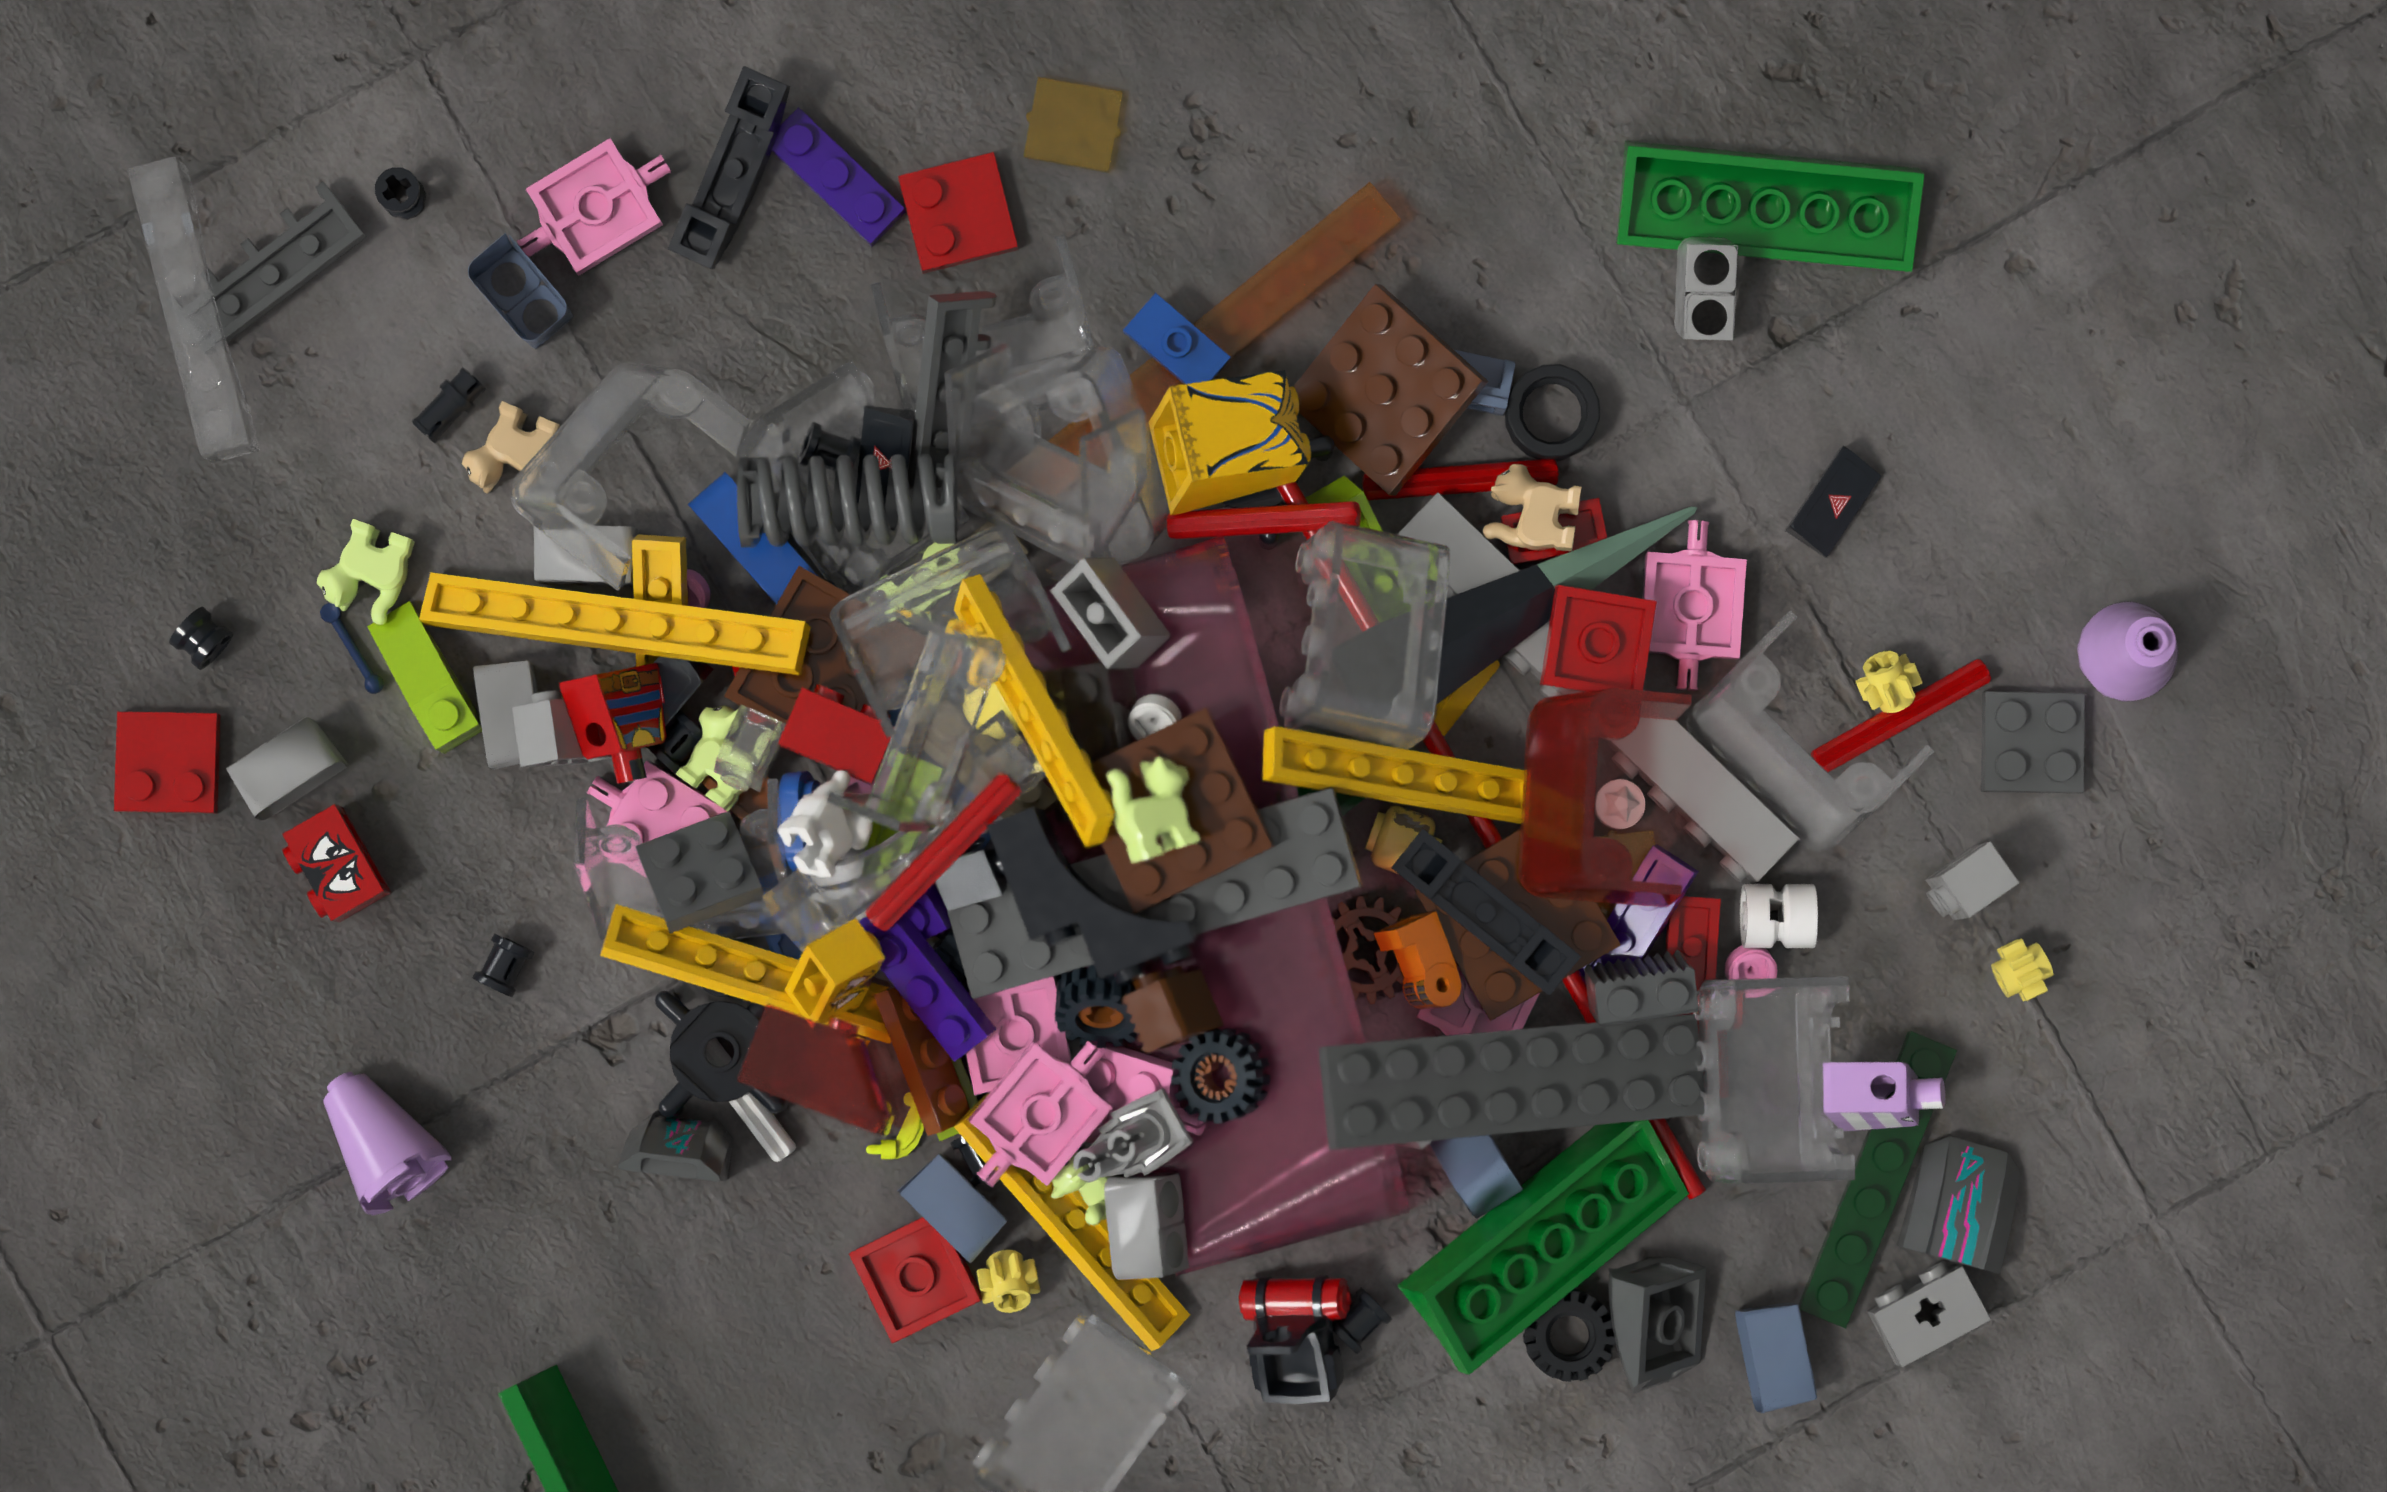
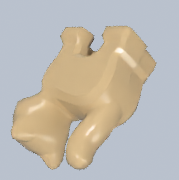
[462,401,562,508]
[1483,464,1582,551]

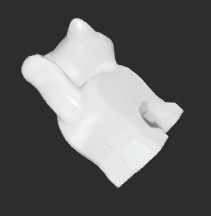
[778,770,878,877]

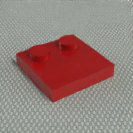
[898,152,1018,274]
[1540,585,1657,701]
[114,712,221,814]
[848,1217,982,1344]

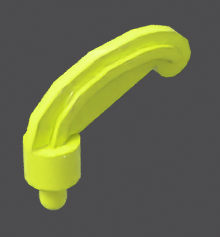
[866,1092,924,1159]

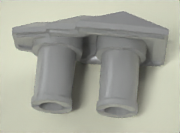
[1073,1088,1193,1182]

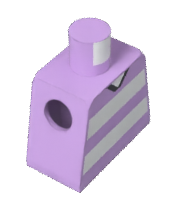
[1823,1062,1945,1131]

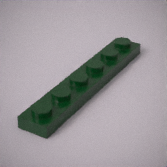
[1798,1031,1957,1329]

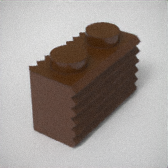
[1122,965,1224,1053]

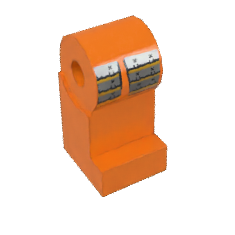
[1374,911,1462,1010]

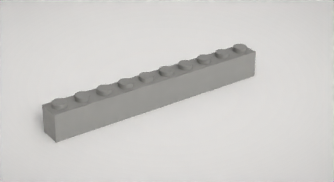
[1394,493,1799,883]

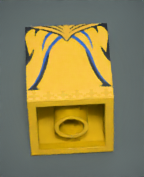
[1148,370,1311,515]

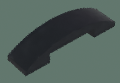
[668,66,790,269]
[1391,829,1581,996]

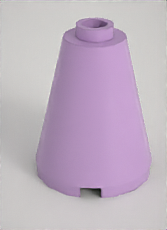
[2077,602,2178,701]
[323,1072,451,1215]

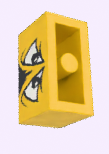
[785,918,885,1030]

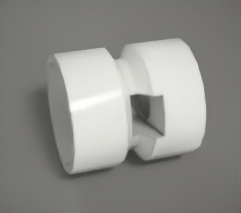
[1740,884,1818,948]

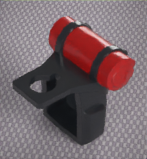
[1239,1275,1351,1404]

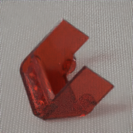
[1519,688,1692,908]
[737,1003,900,1136]

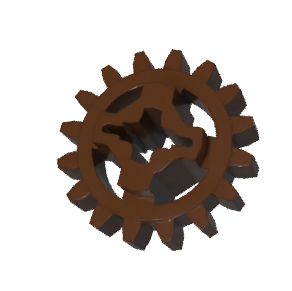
[1312,896,1404,1005]

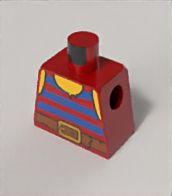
[559,662,666,784]

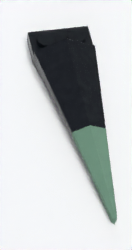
[1326,506,1698,740]

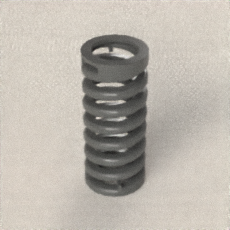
[737,453,958,548]

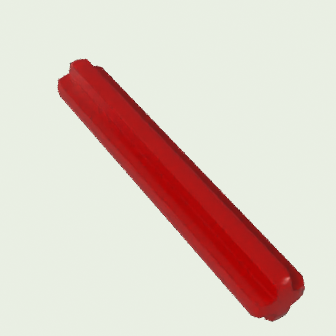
[1362,459,1559,500]
[1166,501,1361,539]
[1811,659,1992,774]
[865,772,1022,931]

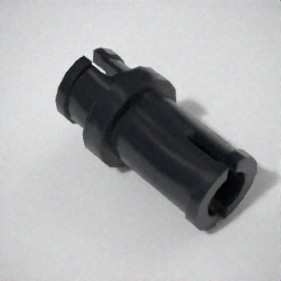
[412,367,486,443]

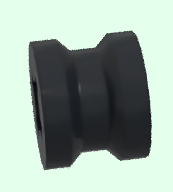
[169,607,233,670]

